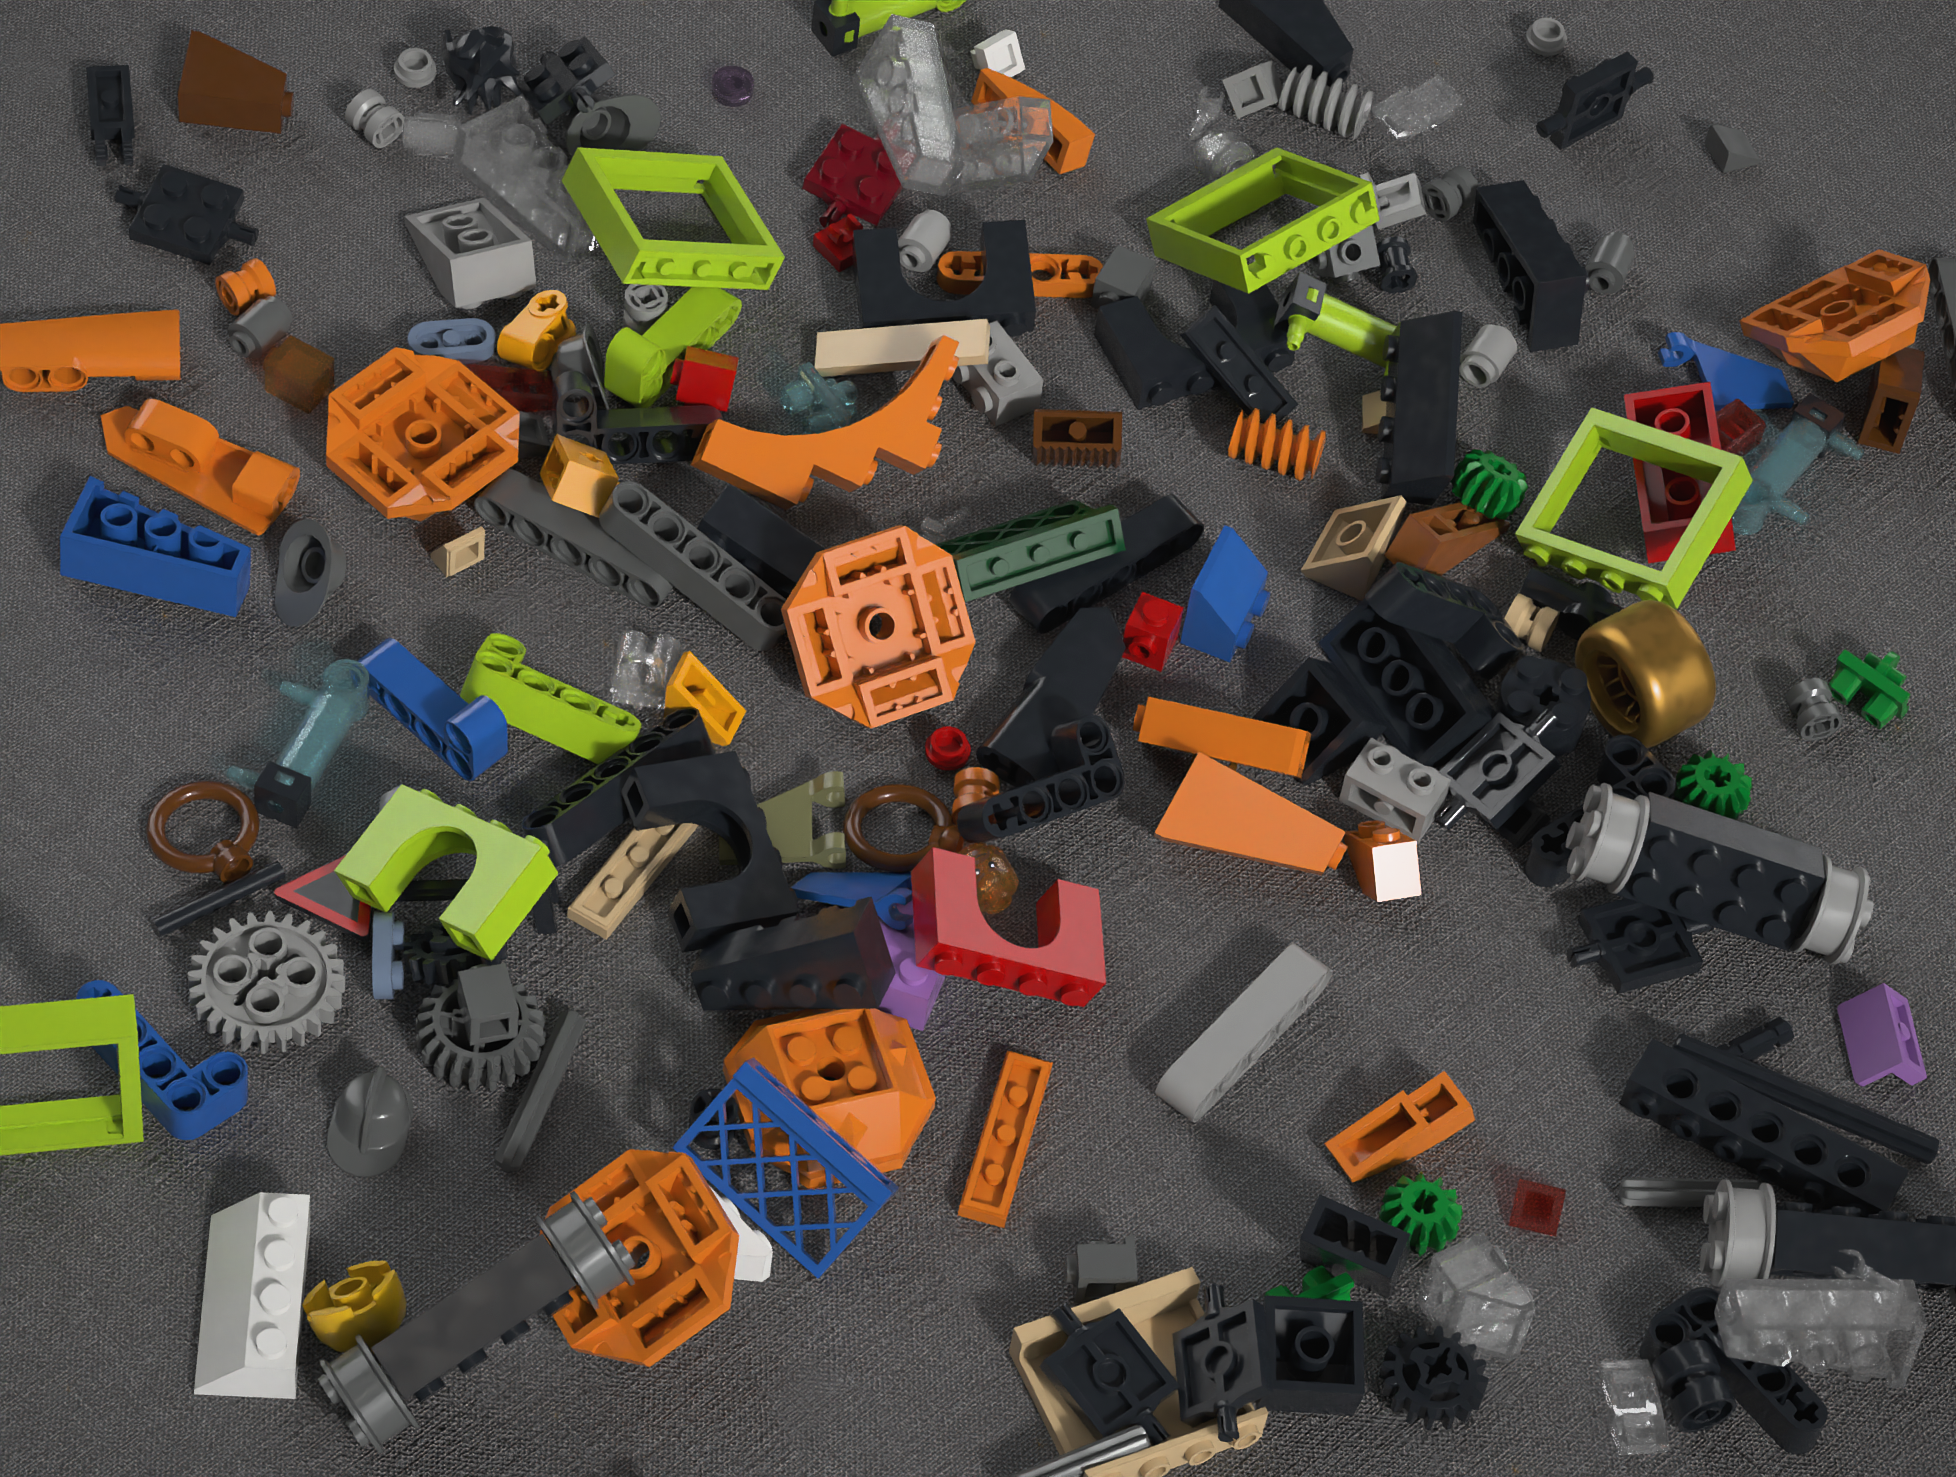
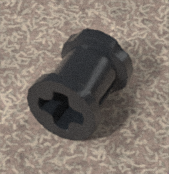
[1376,237,1418,293]

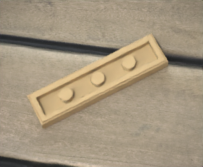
[814,319,990,377]
[567,823,699,940]

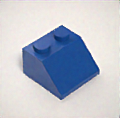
[1180,525,1270,663]

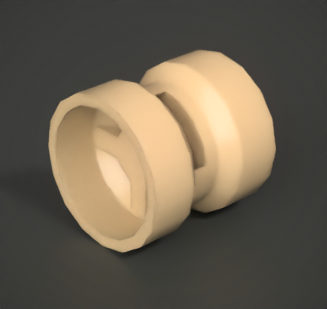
[1504,593,1560,652]

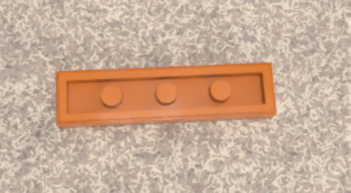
[958,1050,1053,1228]

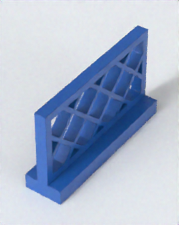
[672,1058,899,1279]

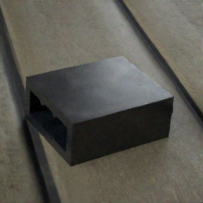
[1300,1195,1411,1300]

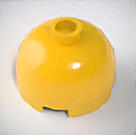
[302,1261,406,1354]

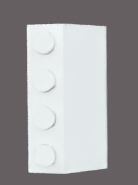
[194,1192,310,1399]

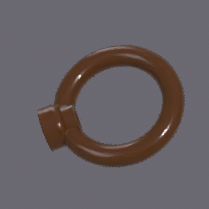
[146,781,260,884]
[843,784,965,873]

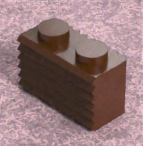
[1032,409,1122,469]

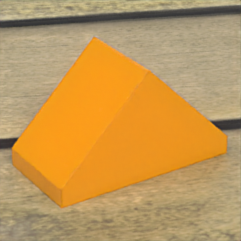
[664,651,746,746]

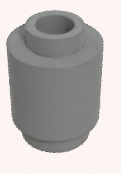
[898,210,951,272]
[1459,324,1517,387]

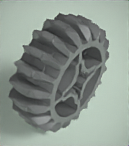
[415,979,546,1094]

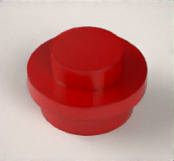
[924,726,971,771]

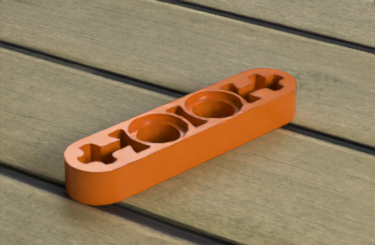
[936,251,1103,298]

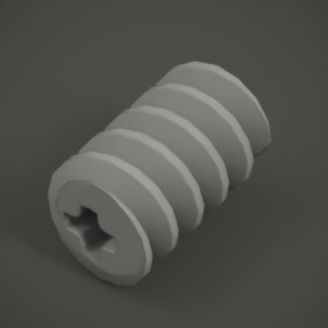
[1278,65,1373,139]

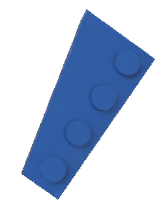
[60,476,251,617]

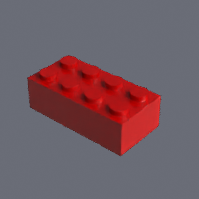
[1624,382,1736,564]

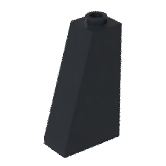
[1218,0,1354,86]

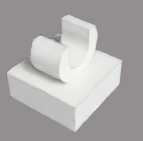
[970,29,1025,77]

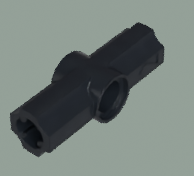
[1519,567,1624,641]

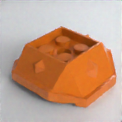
[1739,249,1930,383]
[326,347,520,522]
[781,525,976,729]
[723,1009,936,1188]
[539,1149,739,1367]

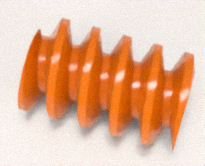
[1228,408,1326,481]

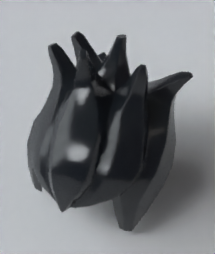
[442,26,524,115]

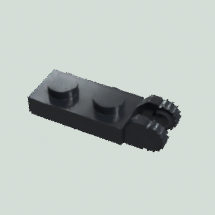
[86,65,135,166]

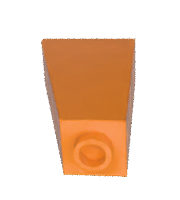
[1133,696,1311,778]
[1154,752,1348,876]

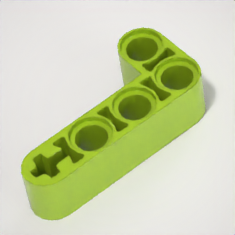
[604,287,742,408]
[460,633,641,765]

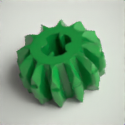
[1450,449,1528,520]
[1674,749,1752,820]
[1379,1171,1463,1257]

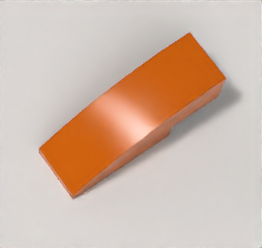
[971,68,1095,175]
[1324,1071,1475,1183]

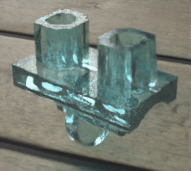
[780,362,859,434]

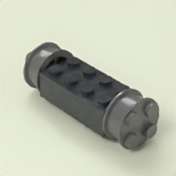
[318,1191,635,1454]

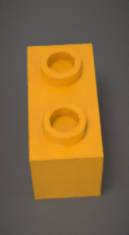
[539,434,620,518]

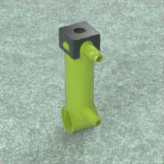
[811,0,966,57]
[1274,272,1397,377]

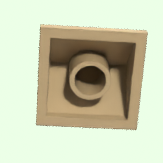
[1301,495,1406,601]

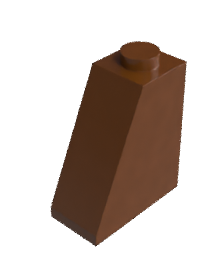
[178,30,294,134]
[1858,347,1925,454]

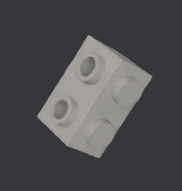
[952,321,1044,427]
[1339,738,1451,843]

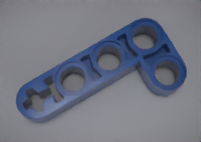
[352,637,508,781]
[76,980,248,1140]

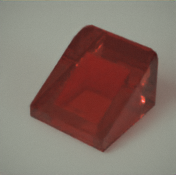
[1508,1179,1566,1237]

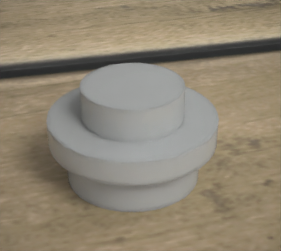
[1525,18,1567,56]
[394,48,436,88]

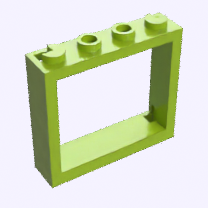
[561,147,785,290]
[1146,147,1380,294]
[1515,407,1753,609]
[0,994,144,1156]

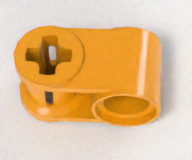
[497,290,576,371]

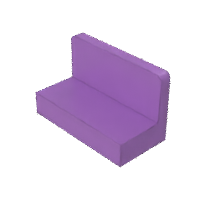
[1837,983,1927,1087]

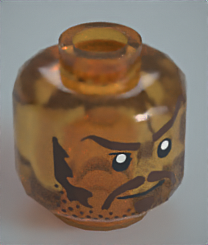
[958,842,1019,914]

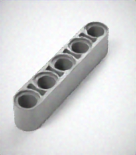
[1155,943,1333,1123]

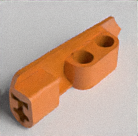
[0,310,181,392]
[100,399,300,535]

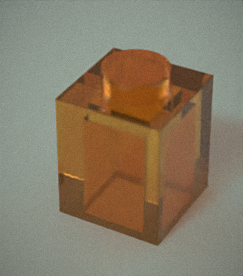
[263,335,334,414]

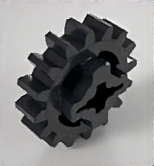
[403,923,508,985]
[1379,1325,1489,1430]

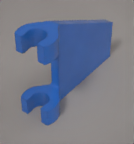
[1658,332,1794,411]
[791,872,913,930]

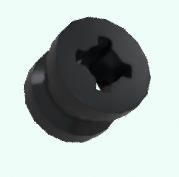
[688,1088,738,1150]

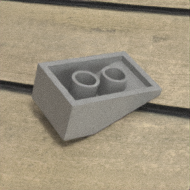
[404,197,537,309]

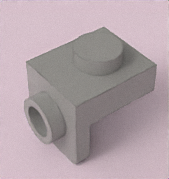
[1360,172,1426,230]

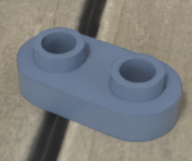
[407,318,496,364]
[372,912,405,1000]

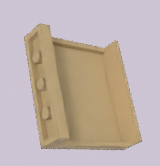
[1009,1267,1268,1477]

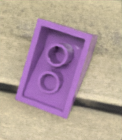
[878,900,946,1031]

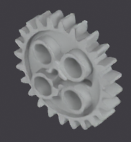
[188,911,345,1054]

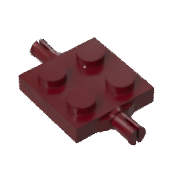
[802,122,917,228]

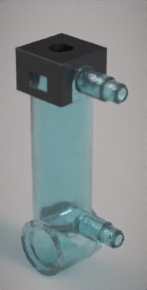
[1732,393,1865,535]
[226,659,370,829]

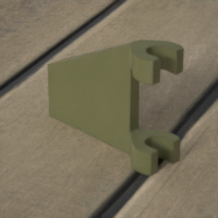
[719,771,846,869]

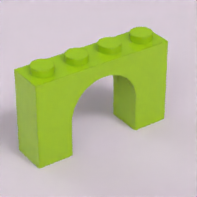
[334,784,558,962]

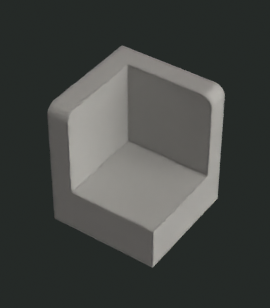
[1222,61,1283,119]

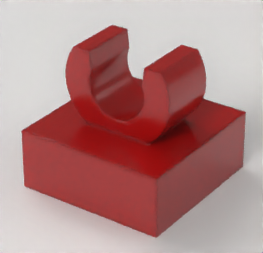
[813,213,863,272]

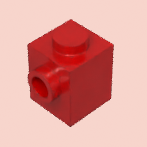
[670,346,739,412]
[1122,592,1184,672]

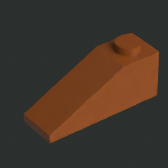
[1384,502,1511,576]

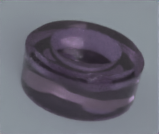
[711,66,754,107]

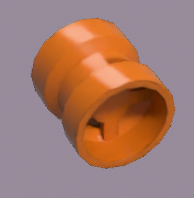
[215,258,276,316]
[951,767,1000,826]

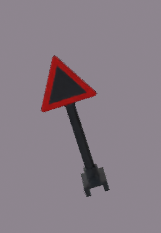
[274,841,560,942]

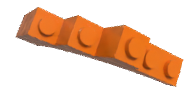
[691,335,959,510]

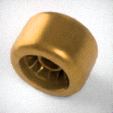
[1575,600,1716,748]

